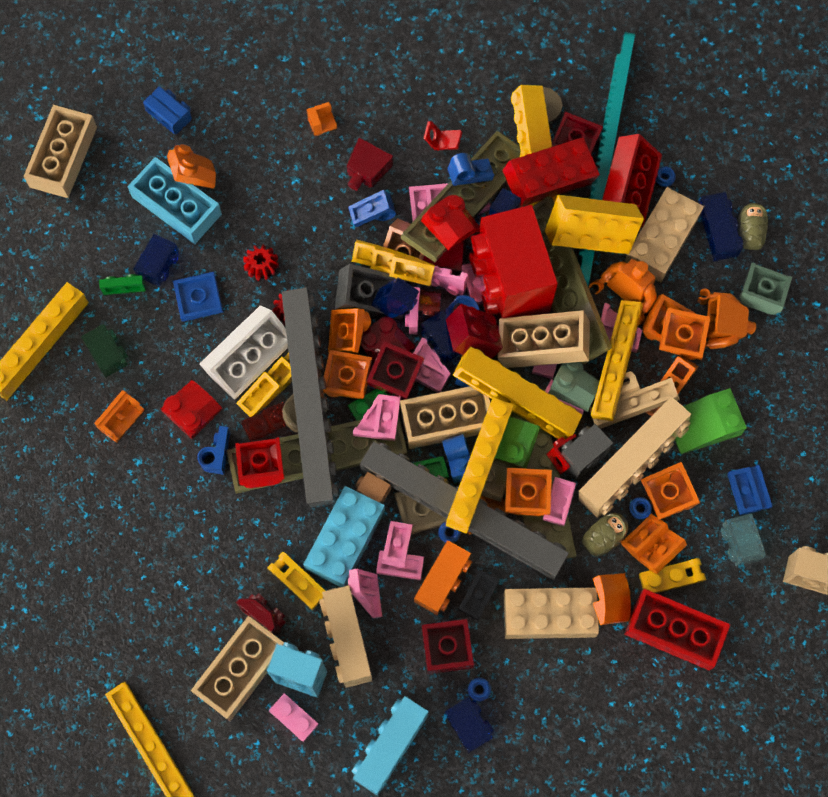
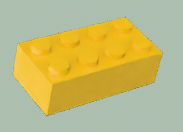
[545,195,644,254]

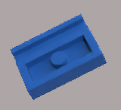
[727,465,773,515]

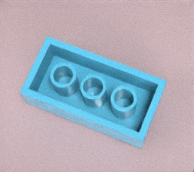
[128,157,222,244]
[303,486,385,587]
[267,642,327,698]
[352,696,429,796]

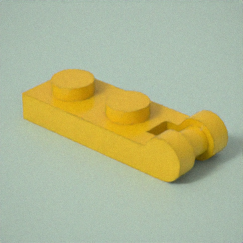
[267,552,325,610]
[639,558,706,593]

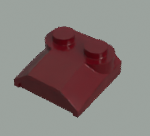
[552,112,603,156]
[359,316,416,364]
[236,594,286,637]

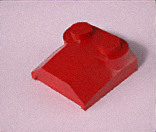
[421,195,480,251]
[161,380,223,439]
[235,437,284,488]

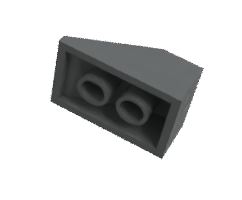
[335,264,407,319]

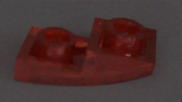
[418,290,441,315]
[241,402,286,442]

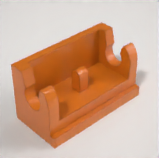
[94,390,144,443]

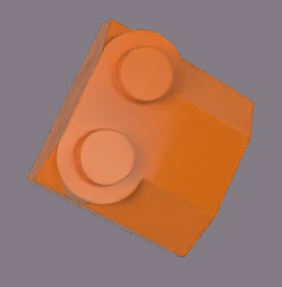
[167,144,216,189]
[642,294,696,342]
[659,308,710,360]
[328,309,371,353]
[323,350,372,399]
[641,462,700,520]
[505,468,552,516]

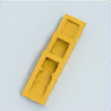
[352,240,435,286]
[236,352,292,418]

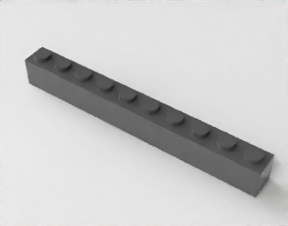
[282,287,340,507]
[360,442,569,580]

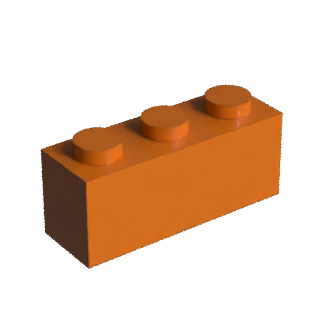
[414,540,473,615]

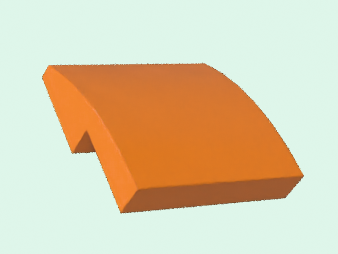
[621,514,687,575]
[593,573,631,625]

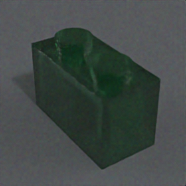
[81,324,128,378]

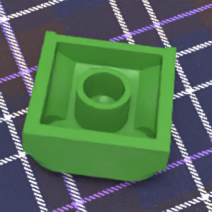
[495,417,540,468]

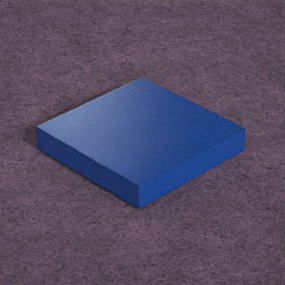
[173,272,223,322]

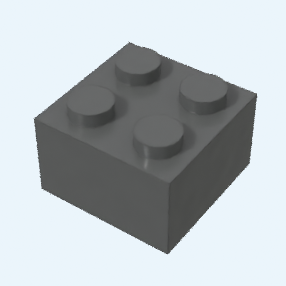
[558,424,613,482]

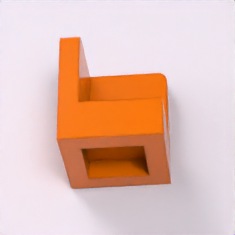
[307,102,337,136]

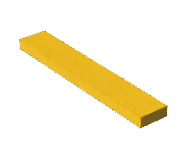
[591,300,643,421]
[105,681,195,797]

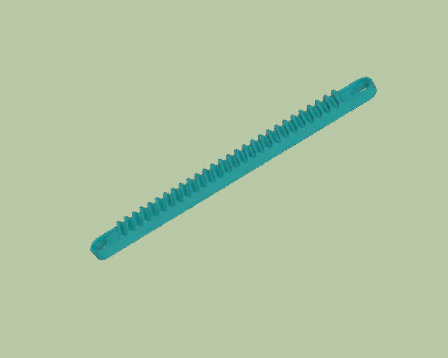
[577,32,635,286]

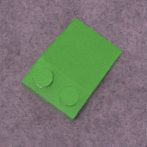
[675,388,747,455]

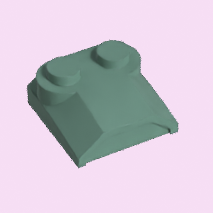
[740,262,792,315]
[548,362,600,412]

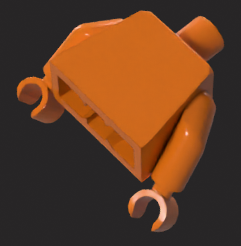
[589,259,657,326]
[698,289,756,350]

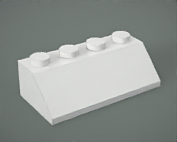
[200,305,288,399]

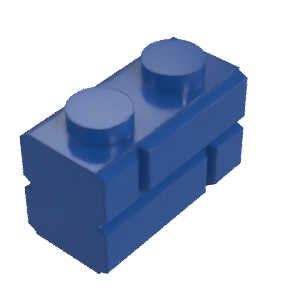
[143,87,192,135]

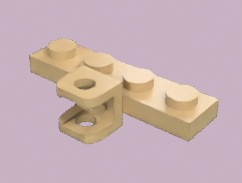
[589,371,680,429]

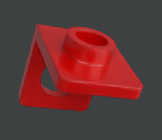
[424,121,462,150]
[546,434,577,474]

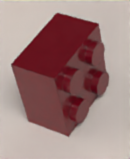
[446,303,503,359]
[367,341,424,400]
[422,619,474,674]

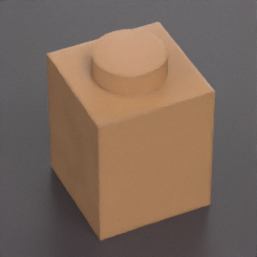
[355,472,391,504]

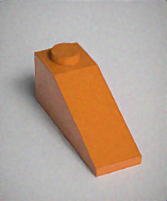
[646,355,699,416]

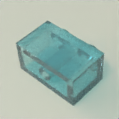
[721,513,766,567]

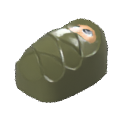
[736,203,768,250]
[582,513,629,557]

